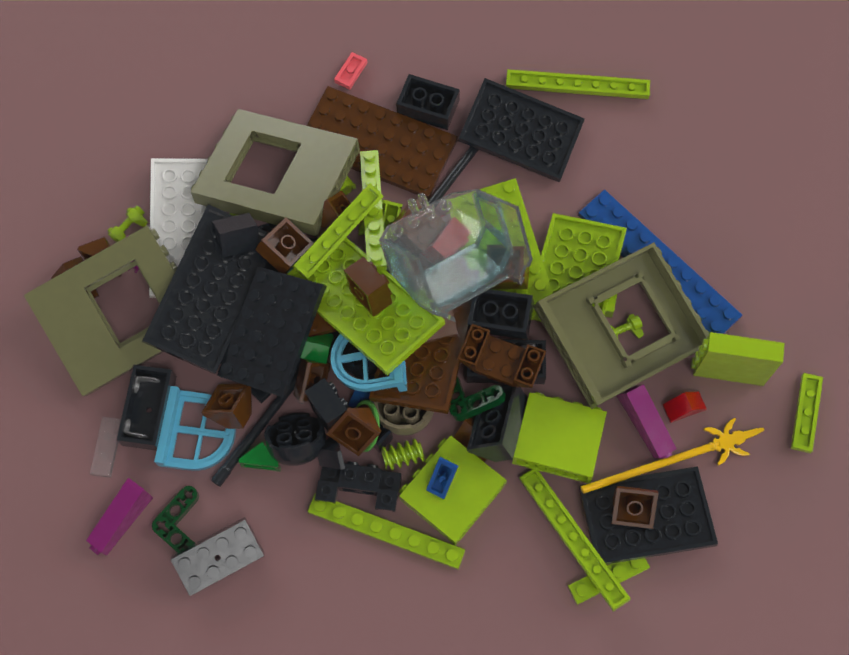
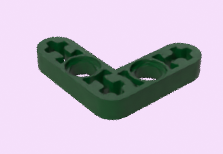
[449,376,506,421]
[152,486,199,553]

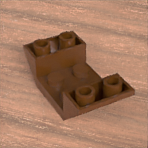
[457,324,547,388]

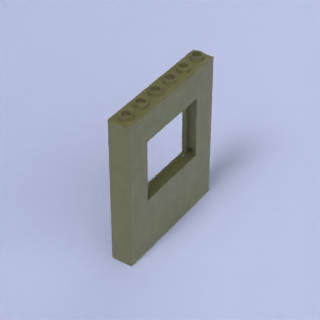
[191,109,360,236]
[24,225,177,396]
[533,243,709,409]

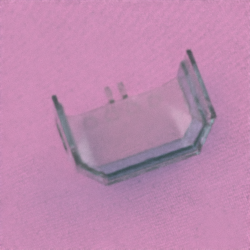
[379,189,533,322]

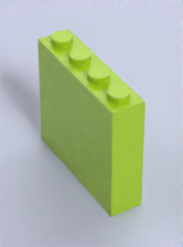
[691,332,785,386]
[512,392,607,483]
[399,436,507,546]

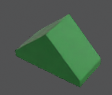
[300,333,334,364]
[239,442,281,472]

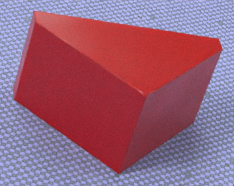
[662,391,707,423]

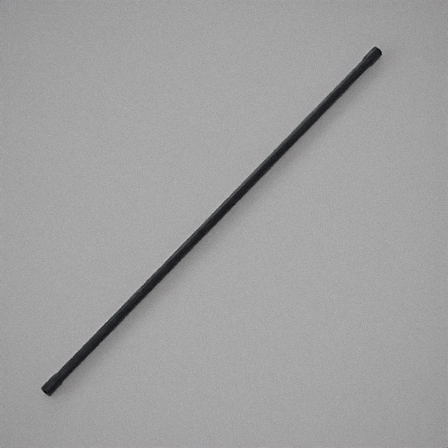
[211,146,479,487]

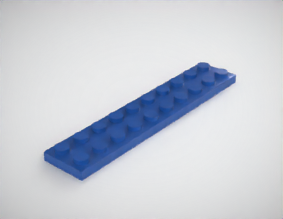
[578,189,742,334]

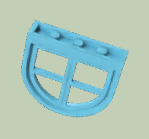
[331,334,408,392]
[154,386,236,471]

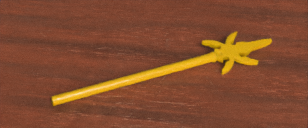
[581,418,765,494]

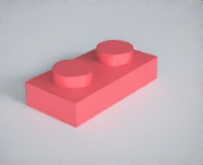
[334,52,368,90]

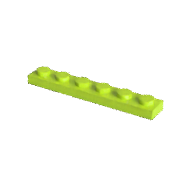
[292,183,384,280]

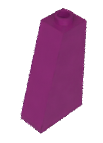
[617,384,677,459]
[86,478,153,556]

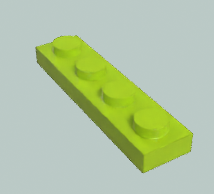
[791,373,823,453]
[567,558,650,605]

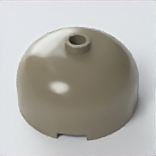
[374,402,434,436]

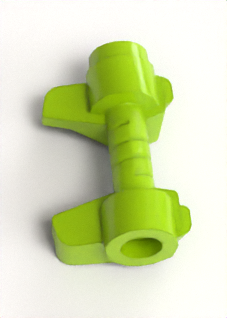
[108,205,148,242]
[610,314,644,339]

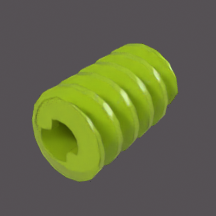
[381,438,425,471]

